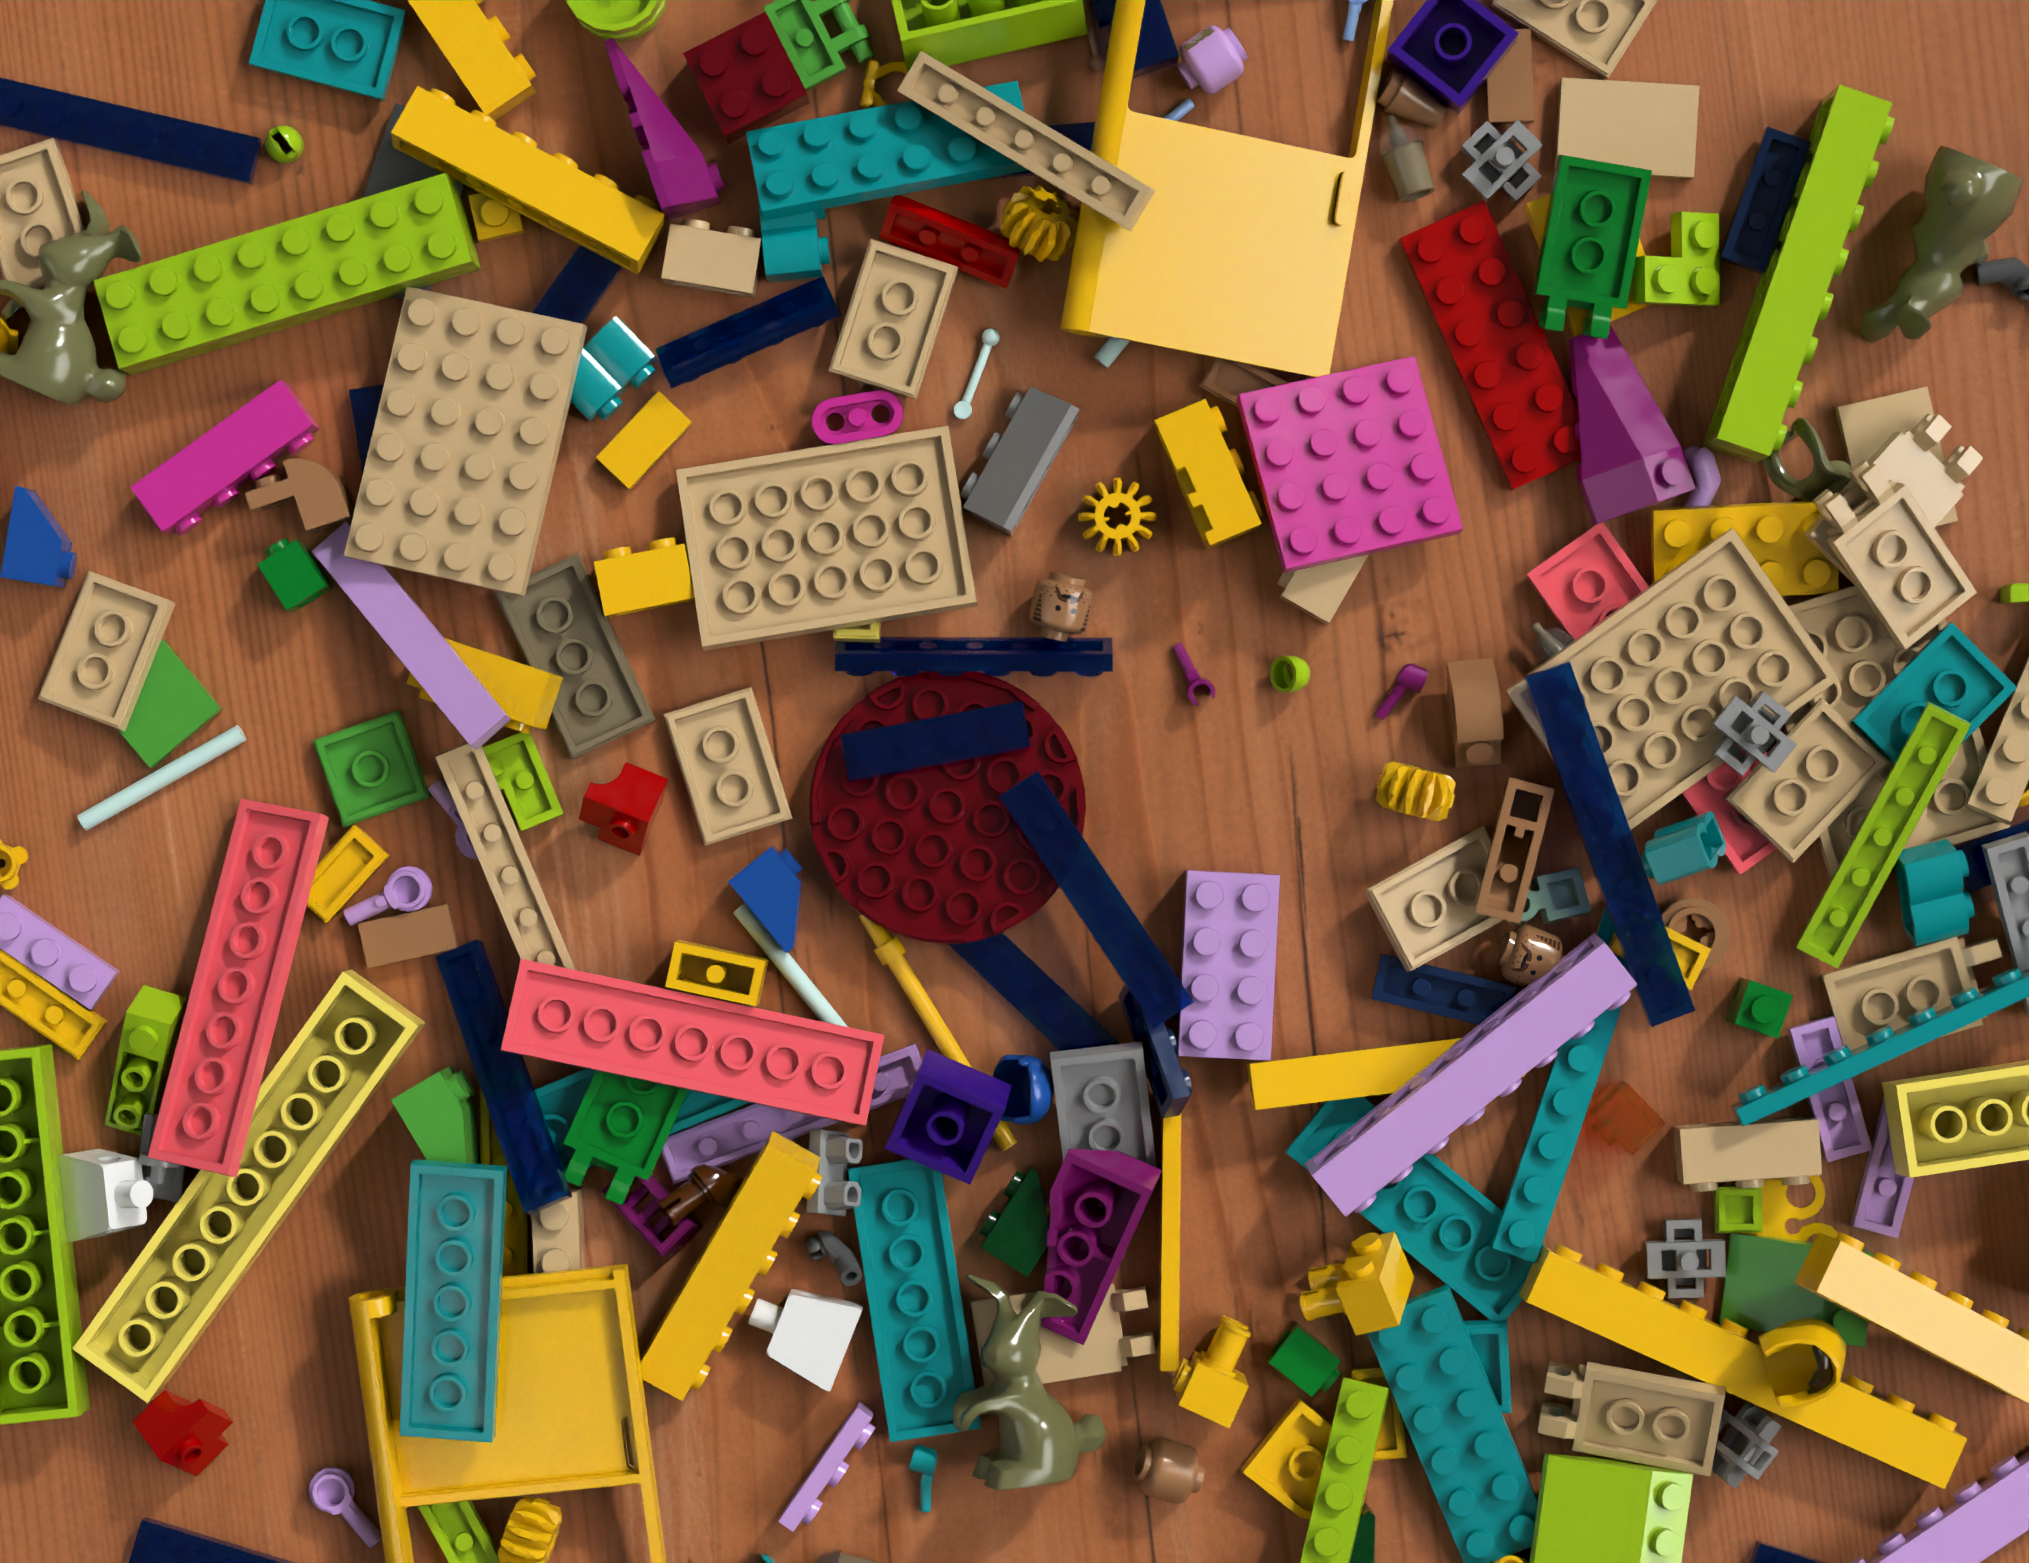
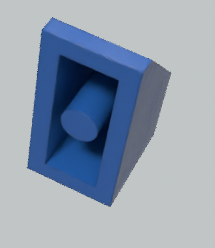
[0,486,77,588]
[728,846,803,953]

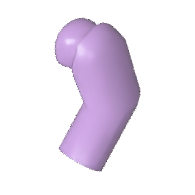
[1683,445,1721,506]

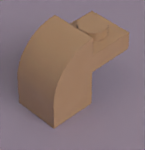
[245,458,354,533]
[1447,658,1504,768]

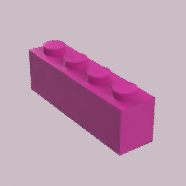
[130,380,320,536]

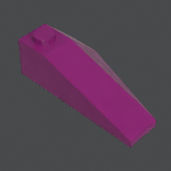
[604,38,725,222]
[1569,325,1696,526]
[1042,1149,1162,1345]

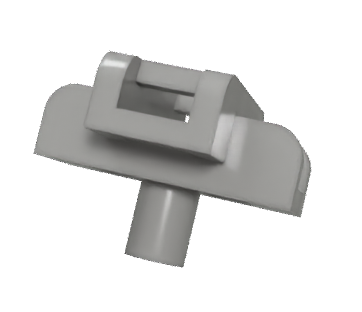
[1460,120,1543,203]
[1711,691,1797,776]
[1645,1218,1726,1299]
[1712,1403,1782,1489]

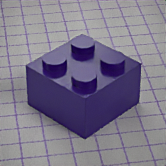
[1387,0,1519,114]
[885,1049,1012,1184]

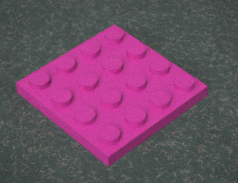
[1236,356,1463,574]

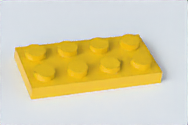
[1651,501,1839,596]

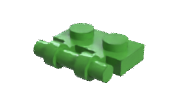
[763,0,875,92]

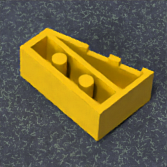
[1153,399,1263,550]

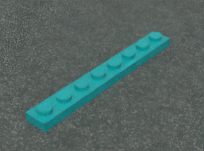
[1490,899,1653,1263]
[1731,967,2029,1127]

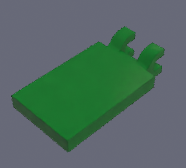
[1533,155,1652,339]
[562,1071,689,1205]

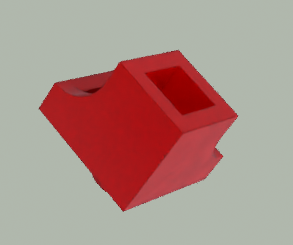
[579,762,668,856]
[132,1390,233,1477]

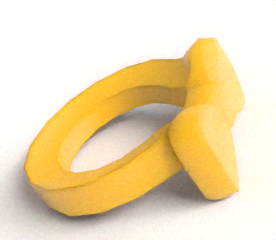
[860,60,908,109]

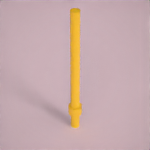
[858,915,1017,1151]

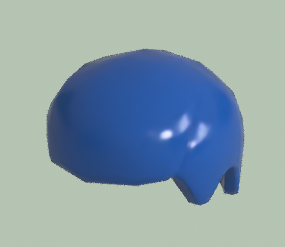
[993,1055,1054,1124]

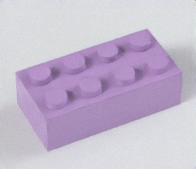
[1176,870,1280,1061]

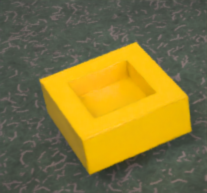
[469,193,525,243]

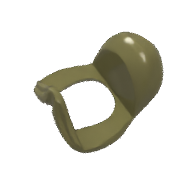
[1762,418,1852,501]

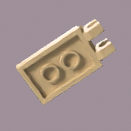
[1803,414,1983,590]
[1812,460,1977,650]
[1821,936,2002,1051]
[971,1283,1156,1386]
[1537,1361,1726,1477]

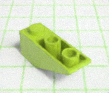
[105,985,188,1136]

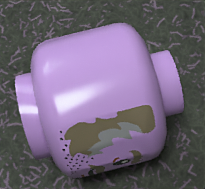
[1176,25,1248,95]

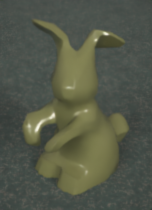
[1860,145,2024,343]
[0,190,142,407]
[952,1274,1106,1490]

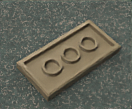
[494,554,656,759]

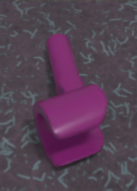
[1172,643,1215,706]
[1375,664,1428,720]

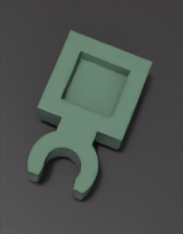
[1511,867,1591,925]

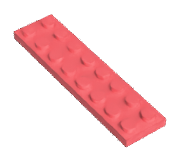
[1525,522,1776,875]
[148,799,329,1178]
[501,959,885,1126]

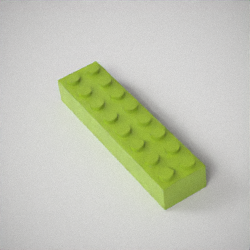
[1703,84,1895,463]
[93,173,481,375]
[0,1044,90,1425]

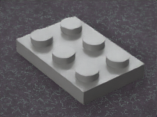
[1050,1042,1157,1168]

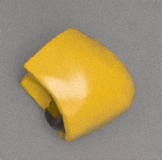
[1758,1318,1846,1408]

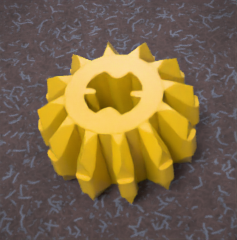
[1000,185,1079,262]
[1078,478,1157,557]
[1376,761,1456,821]
[498,1496,562,1563]

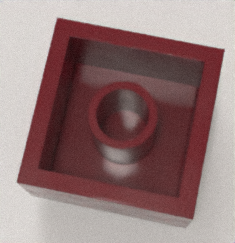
[683,12,810,144]

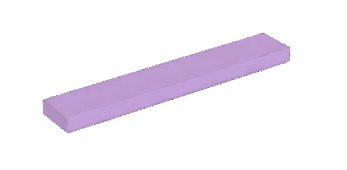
[312,521,511,750]
[662,1043,922,1184]

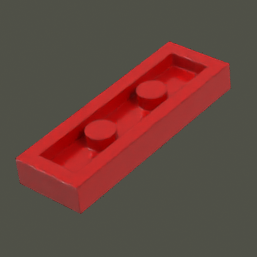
[879,195,1022,289]

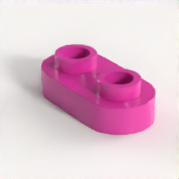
[812,390,904,445]

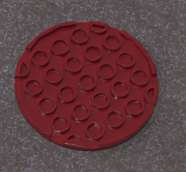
[809,669,1086,945]

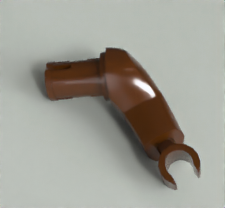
[657,1164,796,1226]

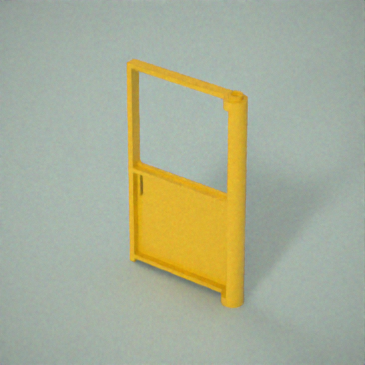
[1060,0,1394,378]
[349,1264,667,1563]

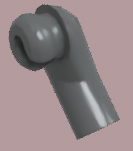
[1973,257,2029,301]
[805,1230,862,1286]

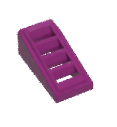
[601,1175,702,1258]

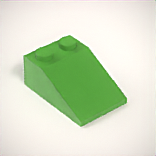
[391,1065,479,1164]
[1718,1233,1874,1347]

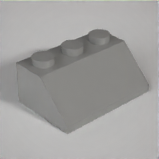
[960,386,1079,537]

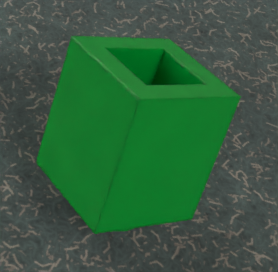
[257,538,333,613]
[1725,977,1793,1039]
[1266,1321,1341,1397]

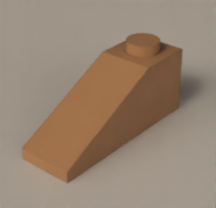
[1475,777,1555,924]

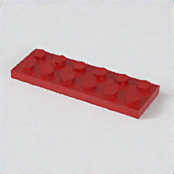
[1399,201,1581,491]

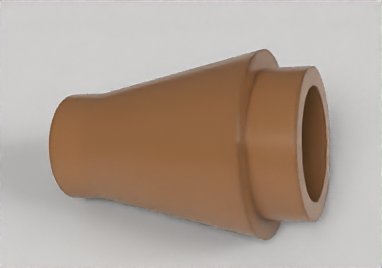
[1376,69,1447,129]

